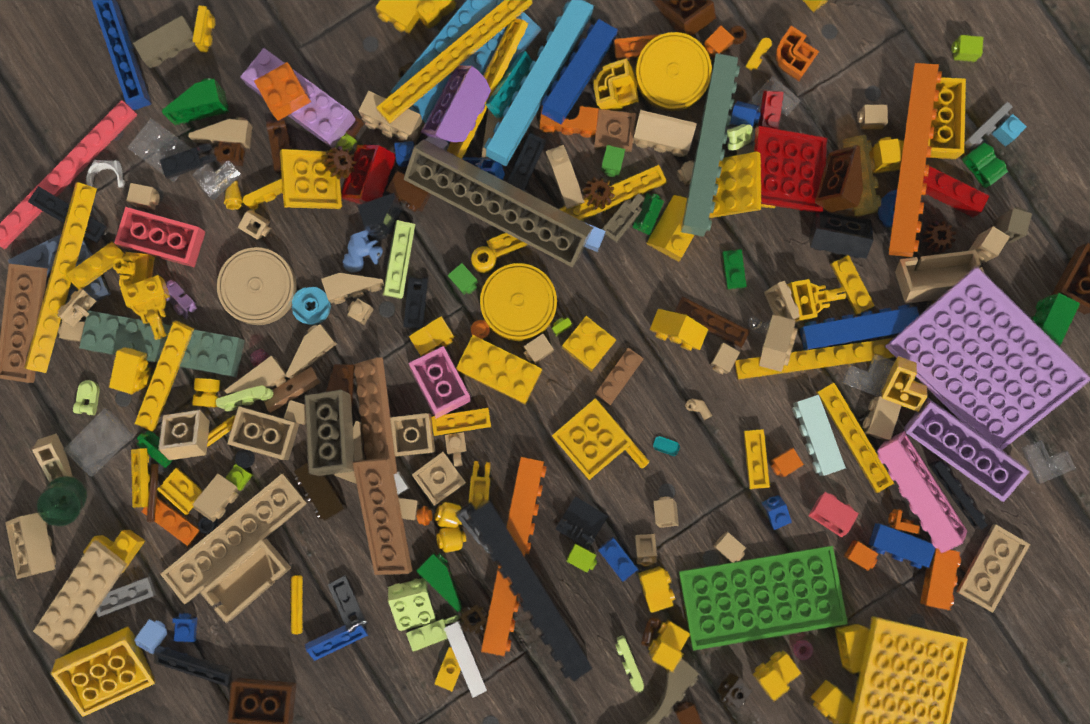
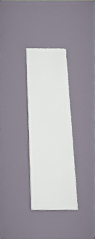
[444,622,487,697]

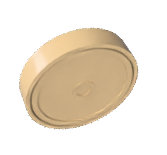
[217,247,297,325]

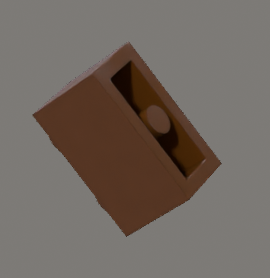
[386,171,432,213]

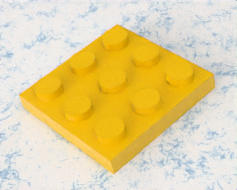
[280,149,342,209]
[709,152,761,218]
[552,398,633,480]

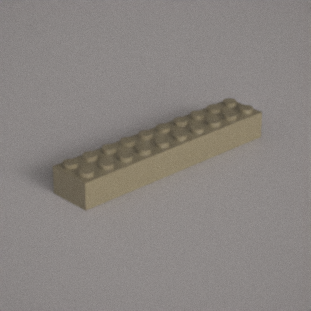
[403,139,593,267]

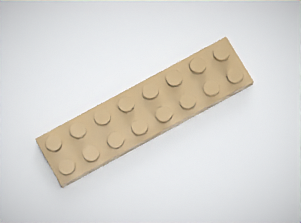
[161,473,308,604]

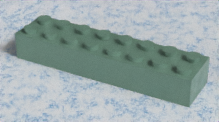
[79,310,245,378]

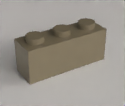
[133,16,195,68]

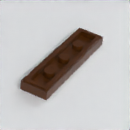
[674,296,750,348]

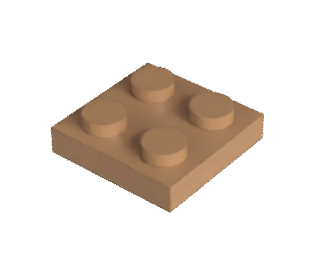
[594,109,636,152]

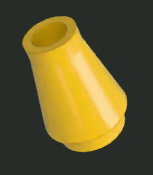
[224,180,243,210]

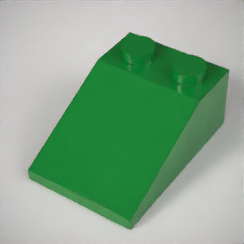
[162,78,229,125]

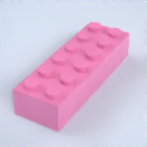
[877,431,967,553]

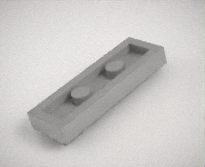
[964,102,1013,150]
[96,577,156,617]

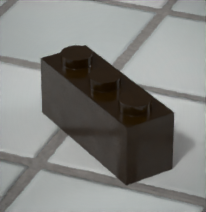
[294,463,347,521]

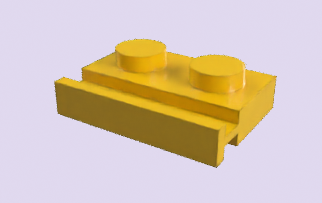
[192,5,215,52]
[157,468,203,515]

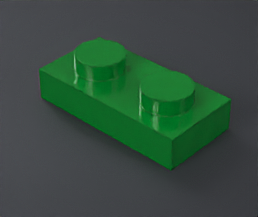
[722,249,747,290]

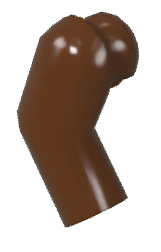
[641,617,661,647]

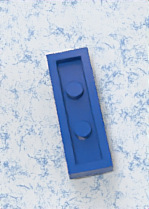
[305,625,368,661]

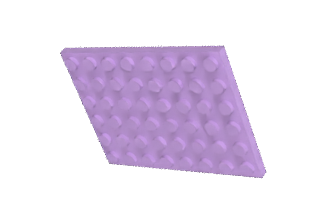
[886,266,1090,450]

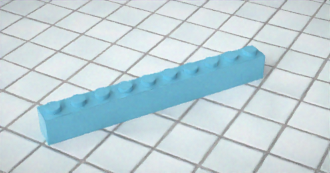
[484,0,594,166]

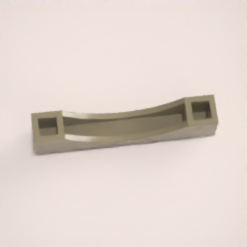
[638,657,699,724]

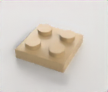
[764,281,800,320]
[412,452,466,506]

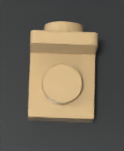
[635,534,657,566]

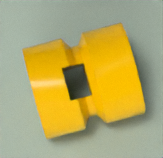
[192,378,220,407]

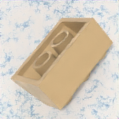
[633,110,697,157]
[5,512,56,579]

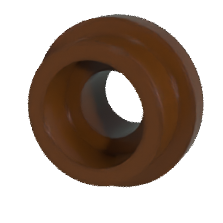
[729,26,747,45]

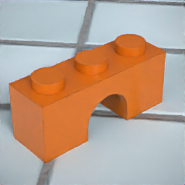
[540,106,599,137]

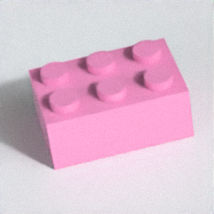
[409,346,470,419]

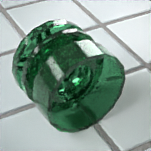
[37,476,88,526]

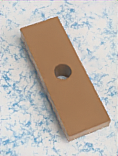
[264,367,320,413]

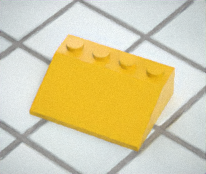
[51,627,155,717]

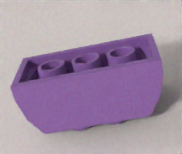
[421,65,491,142]

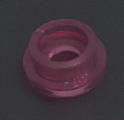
[250,349,269,366]
[793,640,813,660]

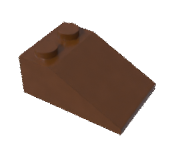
[652,0,716,36]
[815,145,863,213]

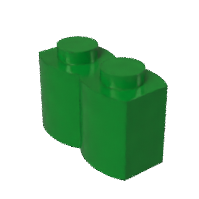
[962,142,1008,188]

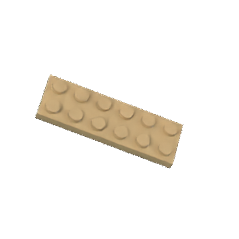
[33,540,127,655]

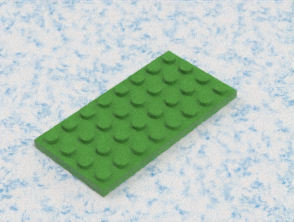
[678,545,848,651]

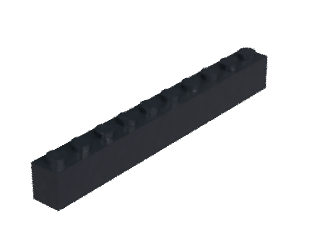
[467,500,593,682]

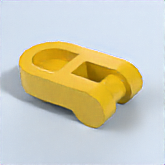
[745,38,772,70]

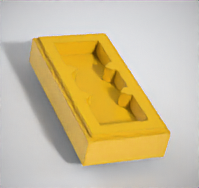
[434,646,461,691]

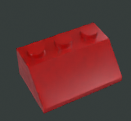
[341,145,396,204]

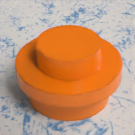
[471,320,490,339]
[417,506,433,526]

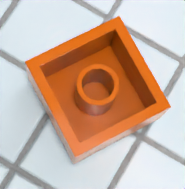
[254,62,311,121]

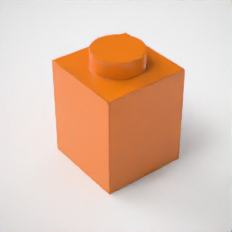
[704,26,734,58]
[770,448,804,477]
[843,540,878,571]

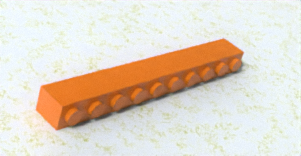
[889,63,942,257]
[481,457,547,656]

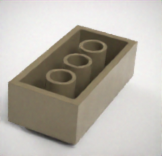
[305,390,355,476]

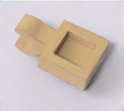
[445,432,467,467]

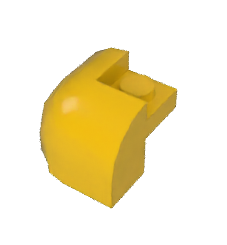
[594,58,639,111]

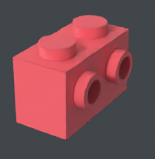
[808,492,859,538]

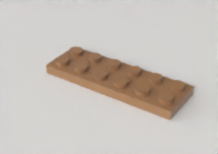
[0,264,48,383]
[354,358,397,474]
[352,458,412,575]

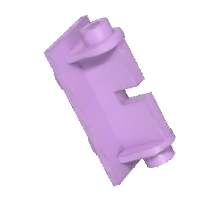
[166,280,197,319]

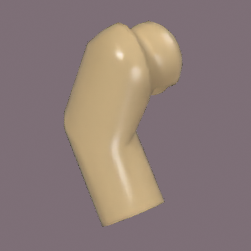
[685,398,712,420]

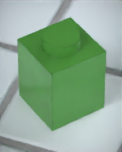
[601,145,625,177]
[447,263,478,295]

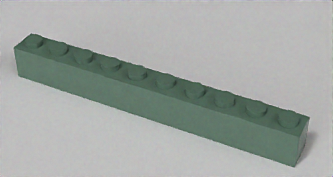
[681,53,740,237]

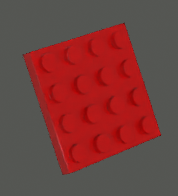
[754,126,827,213]

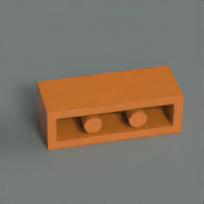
[920,548,961,610]

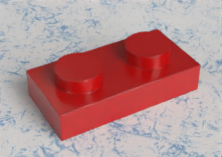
[759,90,784,129]

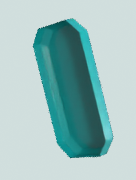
[653,436,680,456]

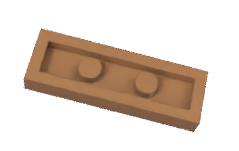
[595,348,644,405]

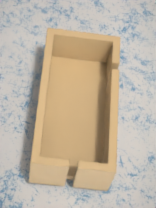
[895,250,984,304]
[200,538,291,623]

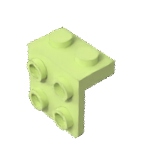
[388,578,436,631]

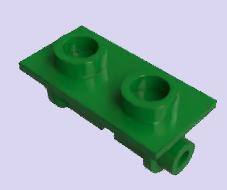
[632,194,664,235]
[137,430,172,468]

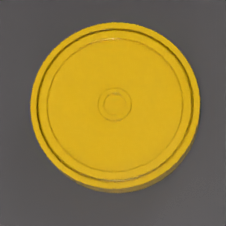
[635,32,712,111]
[480,263,557,341]

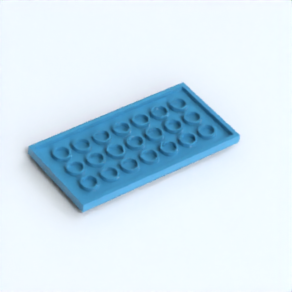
[390,0,542,143]

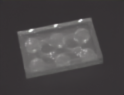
[127,119,192,182]
[63,408,134,476]

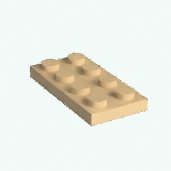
[956,524,1030,613]

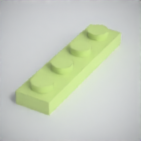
[383,220,415,299]

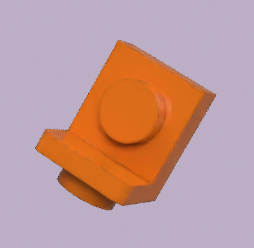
[888,509,920,534]

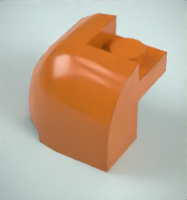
[776,26,819,81]

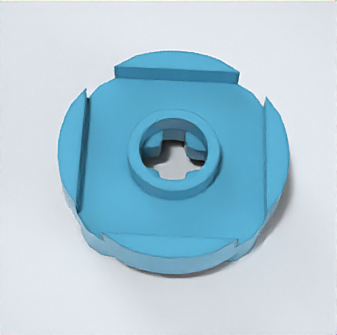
[292,287,331,325]

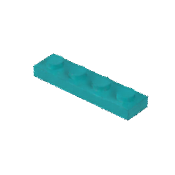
[485,51,533,118]

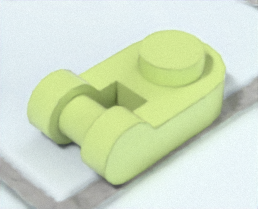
[727,124,753,150]
[73,380,100,415]

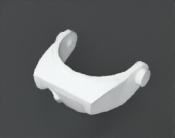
[86,160,125,187]

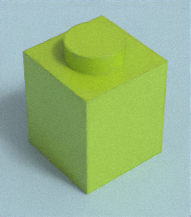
[951,35,983,62]
[566,543,598,572]

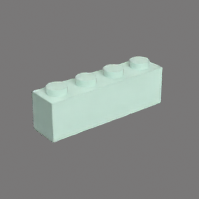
[792,395,845,476]

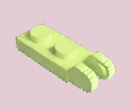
[216,385,274,411]
[406,615,463,652]
[615,635,644,692]

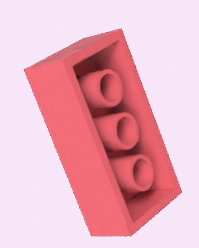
[114,207,205,268]

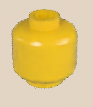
[471,246,496,273]
[435,502,462,528]
[436,527,466,553]

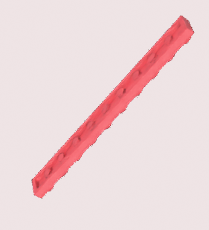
[0,100,138,249]

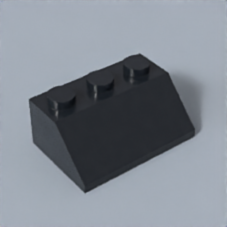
[357,193,403,240]
[809,210,874,259]

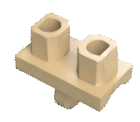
[57,288,96,327]

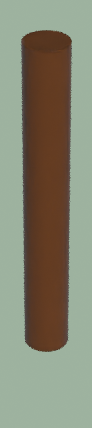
[147,464,159,522]

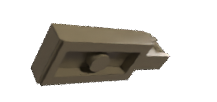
[602,193,644,243]

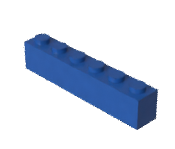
[92,0,152,110]
[541,19,618,124]
[799,304,919,351]

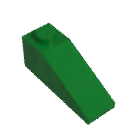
[417,553,463,613]

